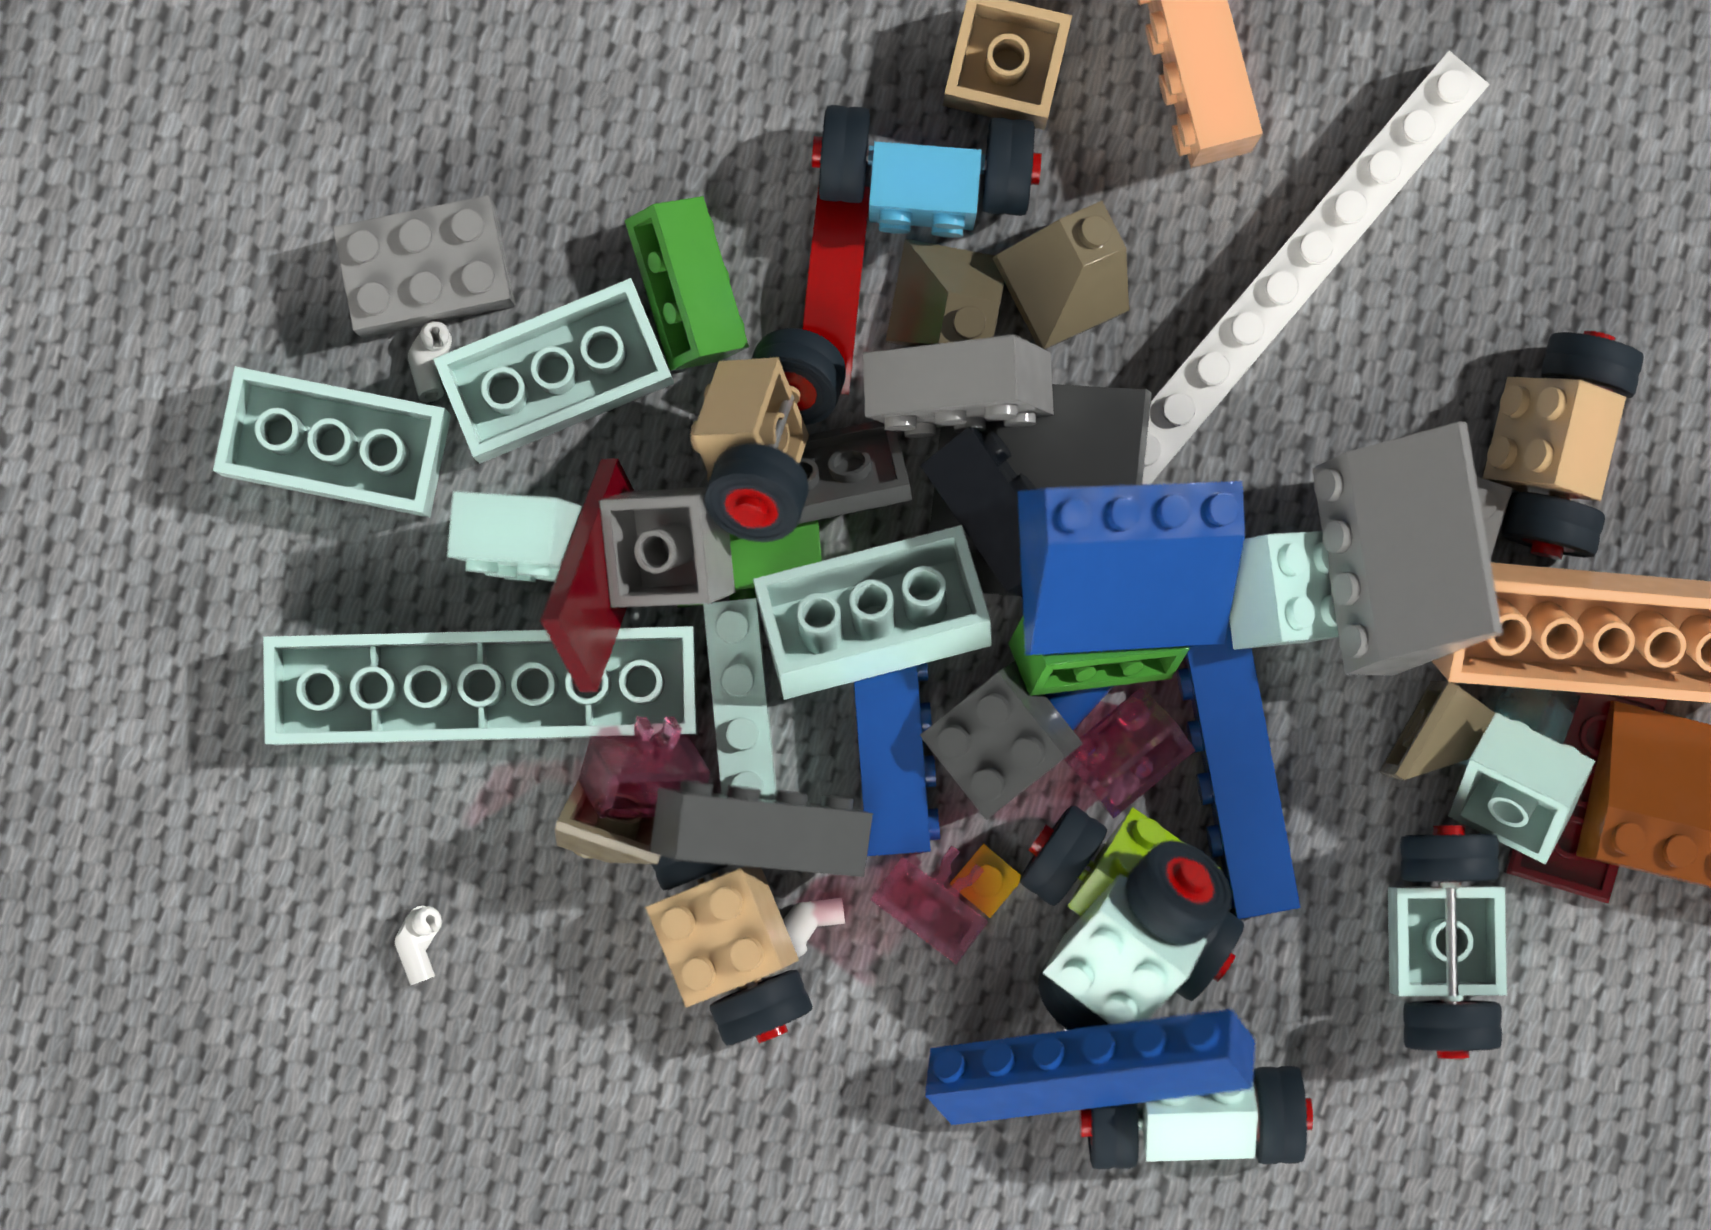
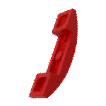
[803,186,871,396]

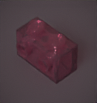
[1063,687,1195,818]

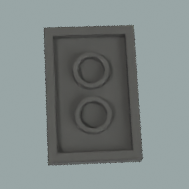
[798,421,912,524]

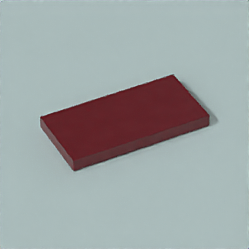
[540,458,634,692]
[1504,690,1667,904]

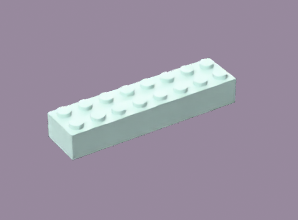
[263,626,698,745]

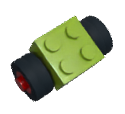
[1019,805,1245,1001]

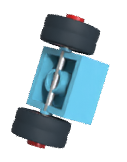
[812,105,1042,238]

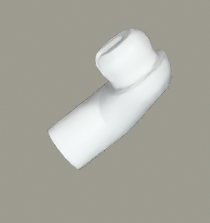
[408,321,452,402]
[783,898,845,958]
[395,906,442,986]

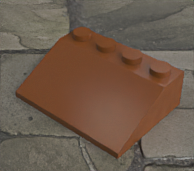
[1576,701,1711,888]

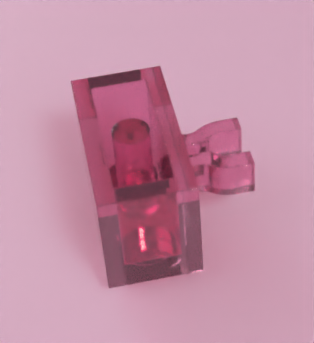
[578,717,711,818]
[870,846,989,964]

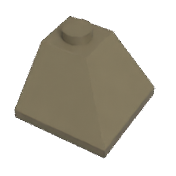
[992,201,1129,350]
[885,239,1004,347]
[1379,681,1495,780]
[554,767,661,864]

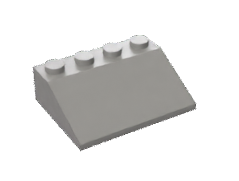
[1312,422,1503,676]

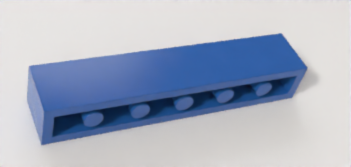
[1177,620,1301,919]
[925,1009,1255,1125]

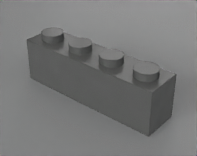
[650,780,873,877]

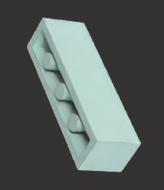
[703,598,777,799]

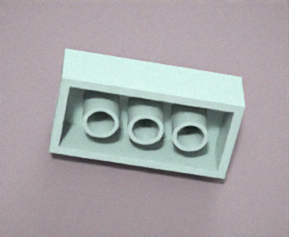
[433,278,675,463]
[213,366,451,518]
[753,525,992,700]

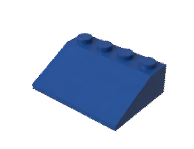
[1018,481,1245,655]

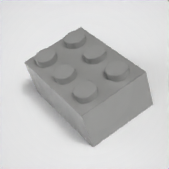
[333,195,516,338]
[862,335,1054,438]

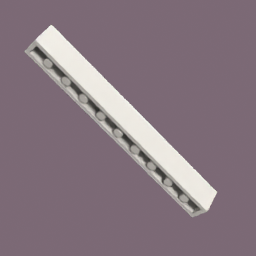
[1142,51,1490,485]

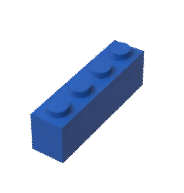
[854,663,940,856]

